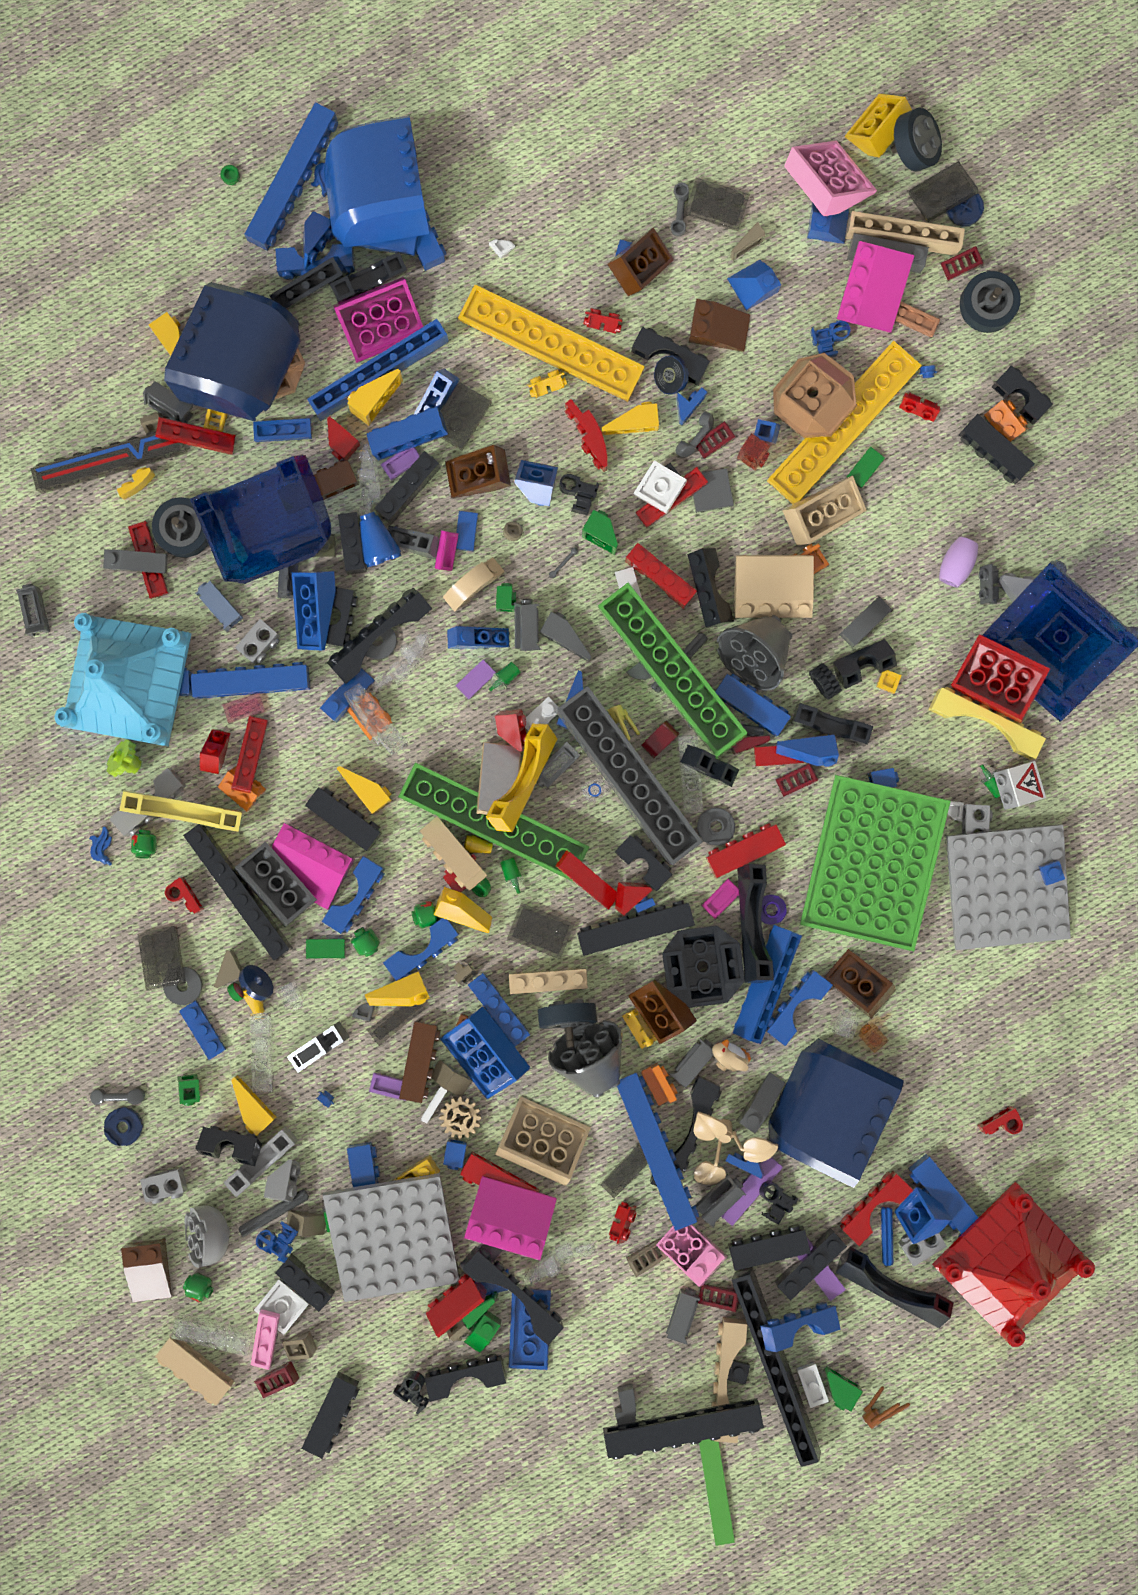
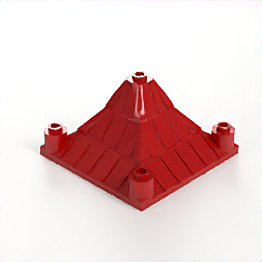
[932,1182,1095,1347]

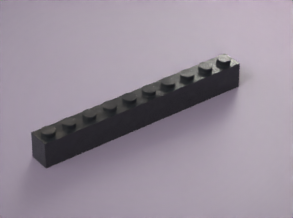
[732,1267,821,1467]

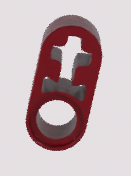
[641,720,680,759]

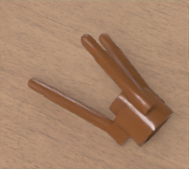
[862,1386,910,1429]

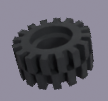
[809,663,842,700]

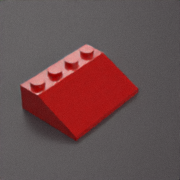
[951,634,1050,723]

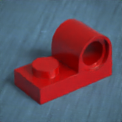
[165,877,204,914]
[978,1106,1023,1135]

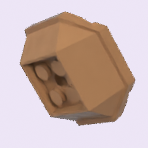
[773,353,857,438]

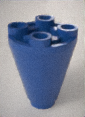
[360,512,401,568]

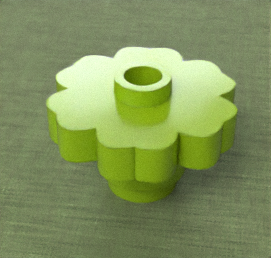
[106,739,142,777]

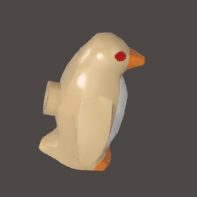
[712,1039,751,1072]

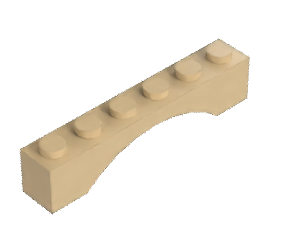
[711,1317,747,1443]

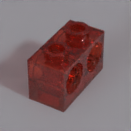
[737,433,770,471]

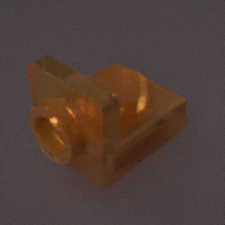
[858,1023,889,1053]

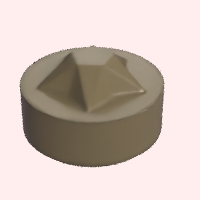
[503,521,523,541]

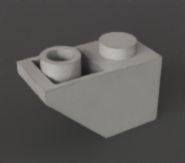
[998,573,1041,606]
[264,1160,301,1202]

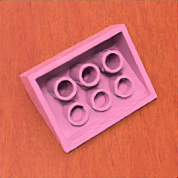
[784,141,877,216]

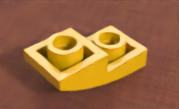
[117,467,155,500]

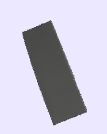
[839,596,892,648]
[287,1021,350,1072]
[615,1383,636,1425]

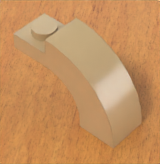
[443,557,505,612]

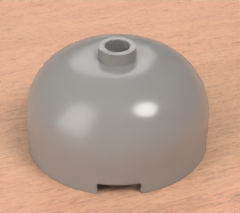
[184,1205,230,1268]

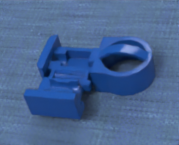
[810,320,851,358]
[256,1221,298,1263]

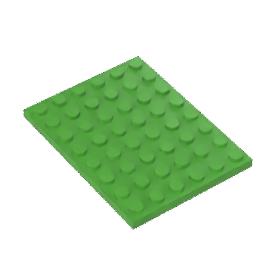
[800,775,951,951]

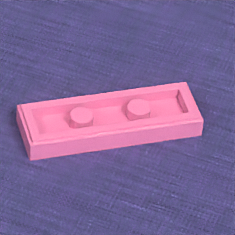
[251,1309,280,1370]

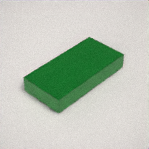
[847,446,885,488]
[306,939,345,959]

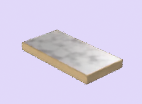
[477,742,521,815]

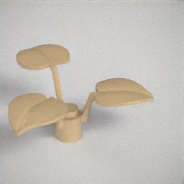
[694,1112,778,1185]

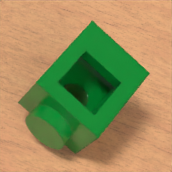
[496,583,516,612]
[177,1074,200,1106]

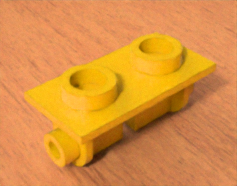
[527,369,567,398]
[622,1008,656,1049]

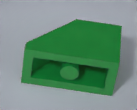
[464,1310,501,1353]
[824,1366,863,1412]

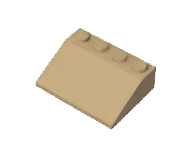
[733,555,814,618]
[495,1096,591,1186]

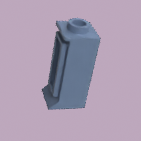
[195,581,243,632]

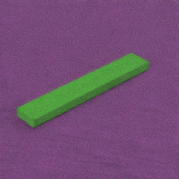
[699,1439,735,1546]

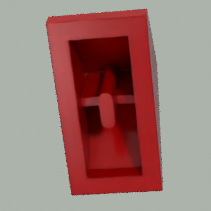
[615,882,652,915]

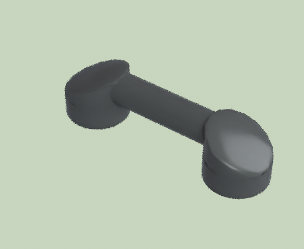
[671,182,689,236]
[675,411,714,458]
[90,1088,145,1105]

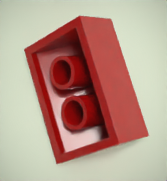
[426,1273,487,1338]

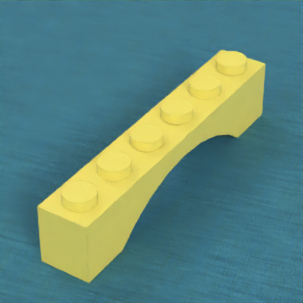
[928,687,1046,760]
[120,790,242,832]

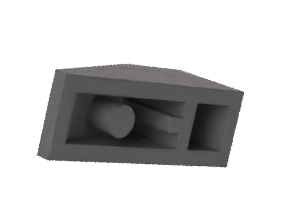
[387,525,439,560]
[103,549,168,574]
[540,612,591,662]
[737,1072,785,1134]

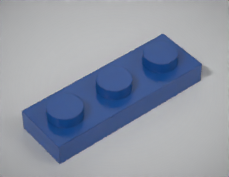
[253,418,312,442]
[179,1000,226,1060]

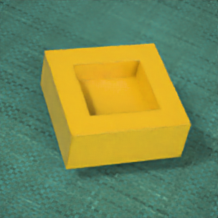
[876,670,902,694]

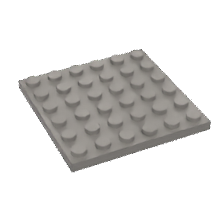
[946,824,1071,950]
[323,1173,459,1302]

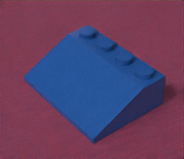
[440,1006,531,1099]

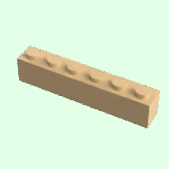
[845,211,965,256]

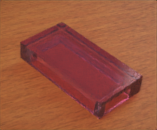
[223,693,266,723]

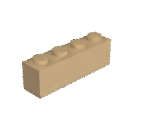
[420,816,487,891]
[509,968,588,994]
[155,1333,234,1405]

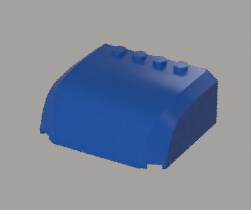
[324,115,429,248]

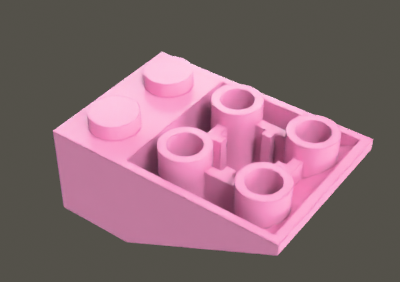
[656,1224,728,1287]

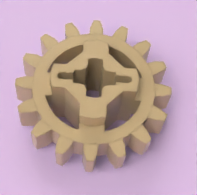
[439,1096,482,1139]

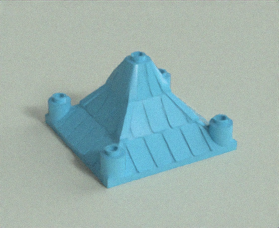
[54,613,192,747]

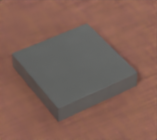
[693,468,734,513]

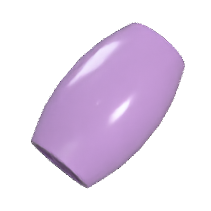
[939,537,979,588]

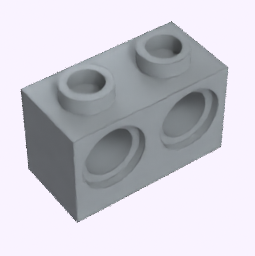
[235,619,280,665]
[962,804,993,834]
[140,1167,187,1204]
[898,1233,947,1266]

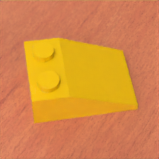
[347,369,403,426]

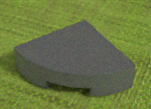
[626,662,651,680]
[352,1002,375,1022]

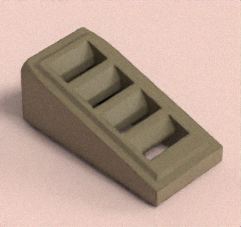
[730,222,765,261]
[626,1239,668,1277]

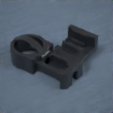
[559,474,599,516]
[759,1181,798,1225]
[393,1371,429,1414]

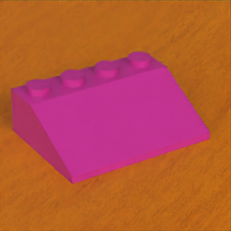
[836,241,914,333]
[333,277,423,363]
[272,823,355,910]
[464,1176,557,1260]

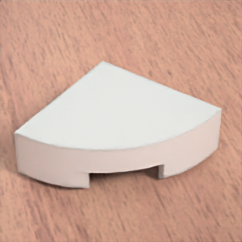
[489,239,515,259]
[948,801,964,822]

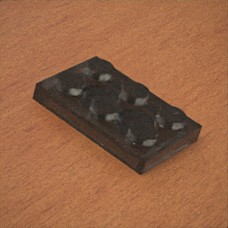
[909,161,978,222]
[685,177,750,231]
[440,382,492,451]
[507,903,575,960]
[137,926,186,991]

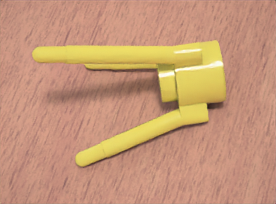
[607,705,640,741]

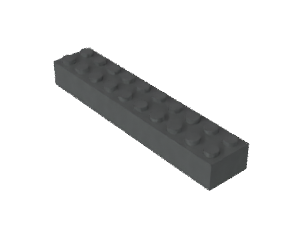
[554,686,703,865]

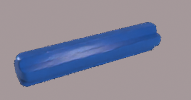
[881,1207,894,1266]

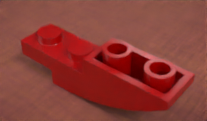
[564,399,608,472]

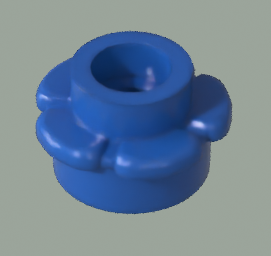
[919,365,938,378]
[316,1090,334,1108]

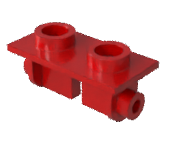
[583,308,623,334]
[899,392,941,422]
[609,1201,637,1244]

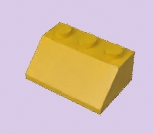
[844,94,912,158]

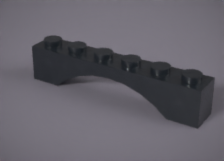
[326,588,432,684]
[737,864,774,983]
[650,1075,722,1187]
[460,1246,564,1345]
[836,1246,954,1328]

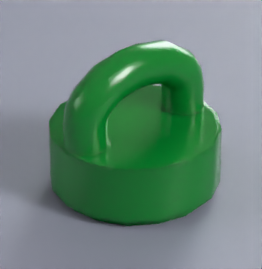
[472,877,491,897]

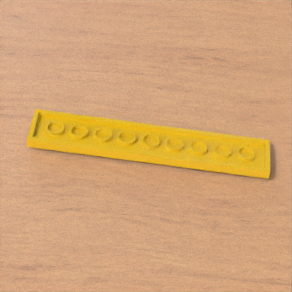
[458,285,645,402]
[767,340,922,504]

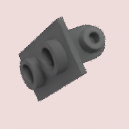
[277,558,299,599]
[979,564,999,605]

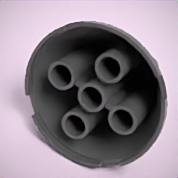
[717,615,793,691]
[548,1020,623,1097]

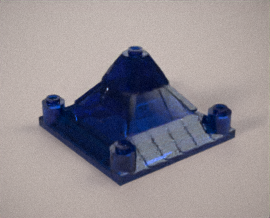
[982,560,1138,722]

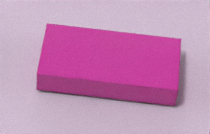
[435,530,459,571]
[701,879,739,919]

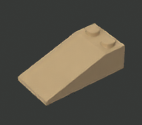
[782,476,867,545]

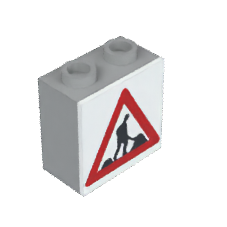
[994,761,1046,810]

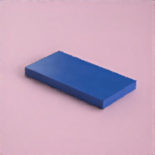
[509,1289,551,1370]

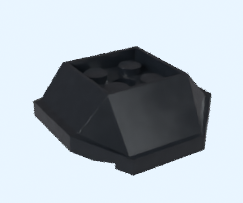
[662,925,745,1008]

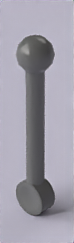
[549,547,578,579]

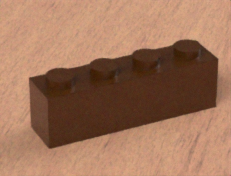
[278,460,359,515]
[399,1021,441,1103]

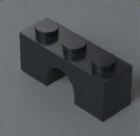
[992,365,1053,425]
[338,512,367,575]
[326,587,358,649]
[833,639,897,689]
[680,745,739,787]
[614,835,673,891]
[195,1126,262,1166]
[275,1253,335,1312]

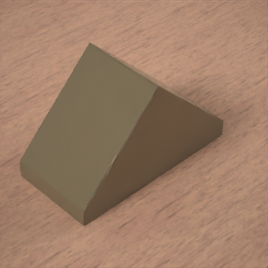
[214,949,243,988]
[432,1060,472,1096]
[286,1210,326,1237]
[282,1331,317,1360]

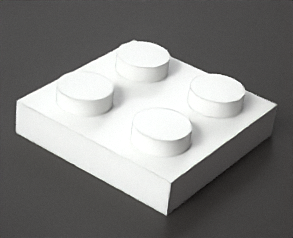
[634,460,687,514]
[254,1278,309,1335]

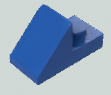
[676,387,707,425]
[726,1152,764,1179]

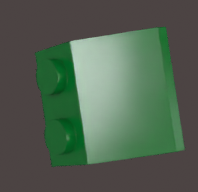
[582,509,618,555]

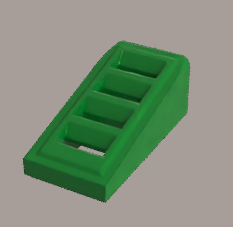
[462,1291,499,1329]

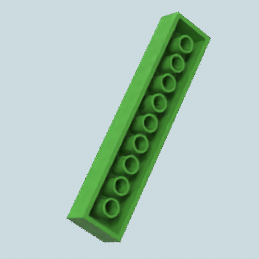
[598,582,748,759]
[398,762,589,882]

